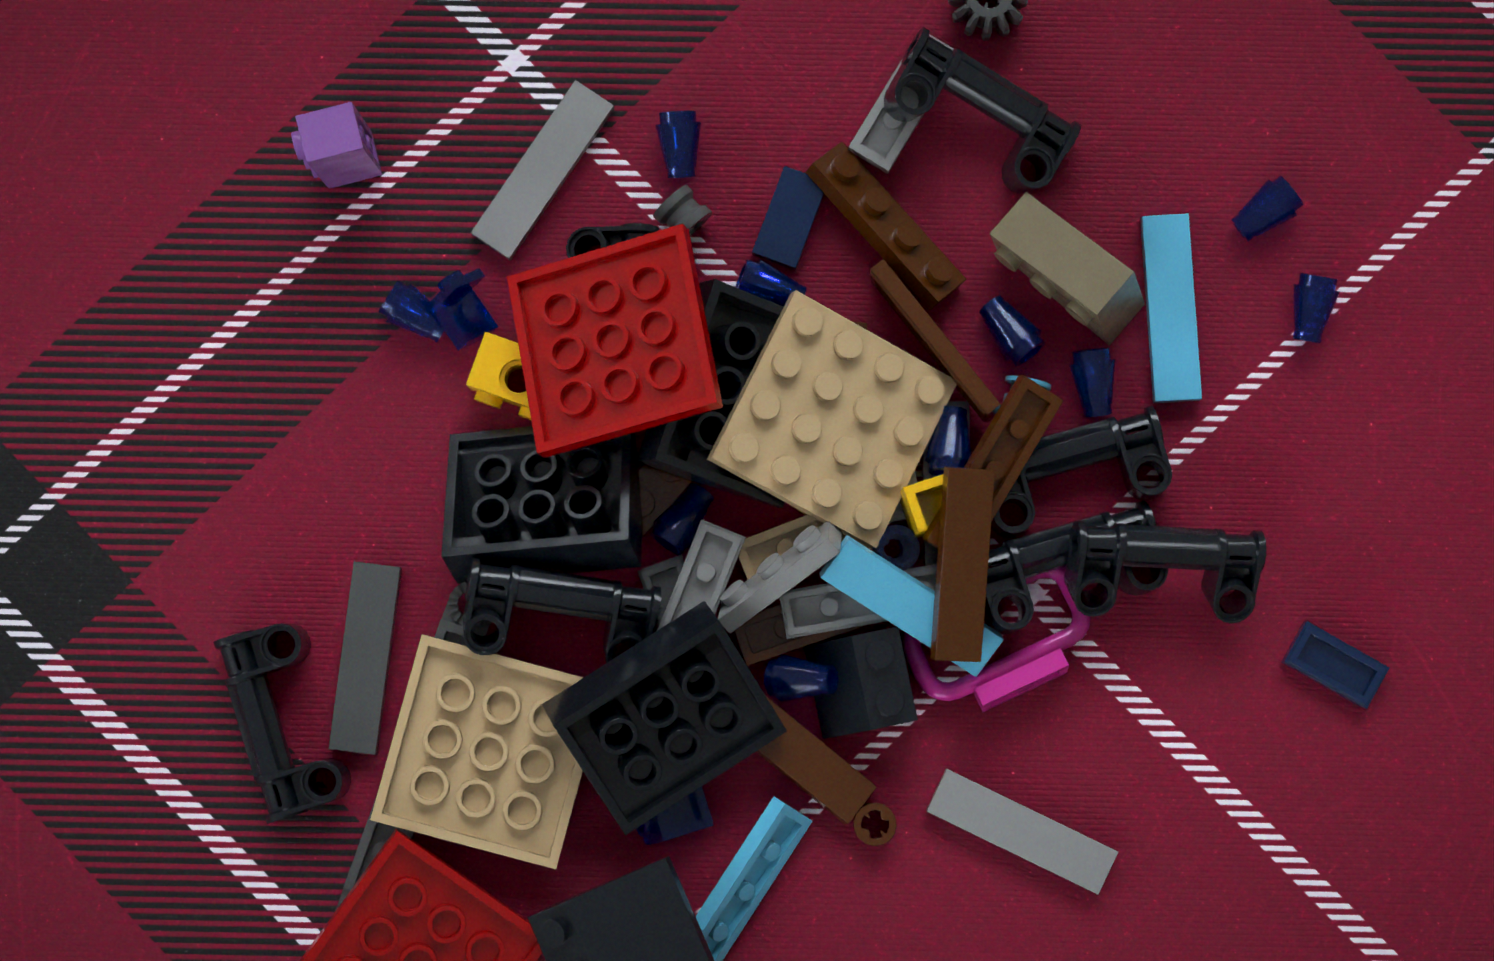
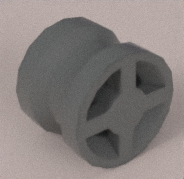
[653,185,712,236]

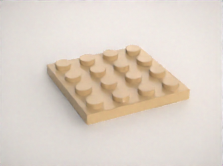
[707,290,956,549]
[370,634,583,869]

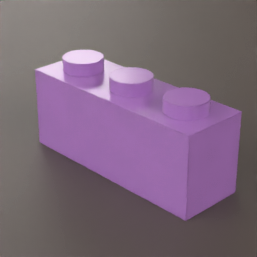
[291,102,383,189]

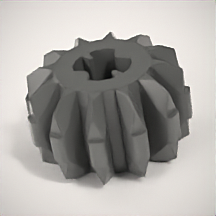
[948,0,1028,41]

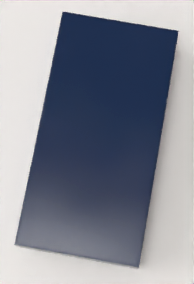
[752,166,824,271]
[1281,621,1389,709]

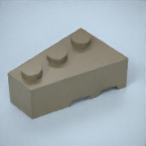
[990,192,1145,346]

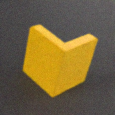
[900,474,943,539]

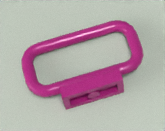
[902,567,1091,713]

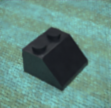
[804,627,918,739]

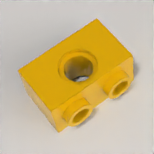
[466,332,531,420]

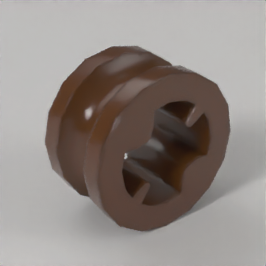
[853,802,896,846]

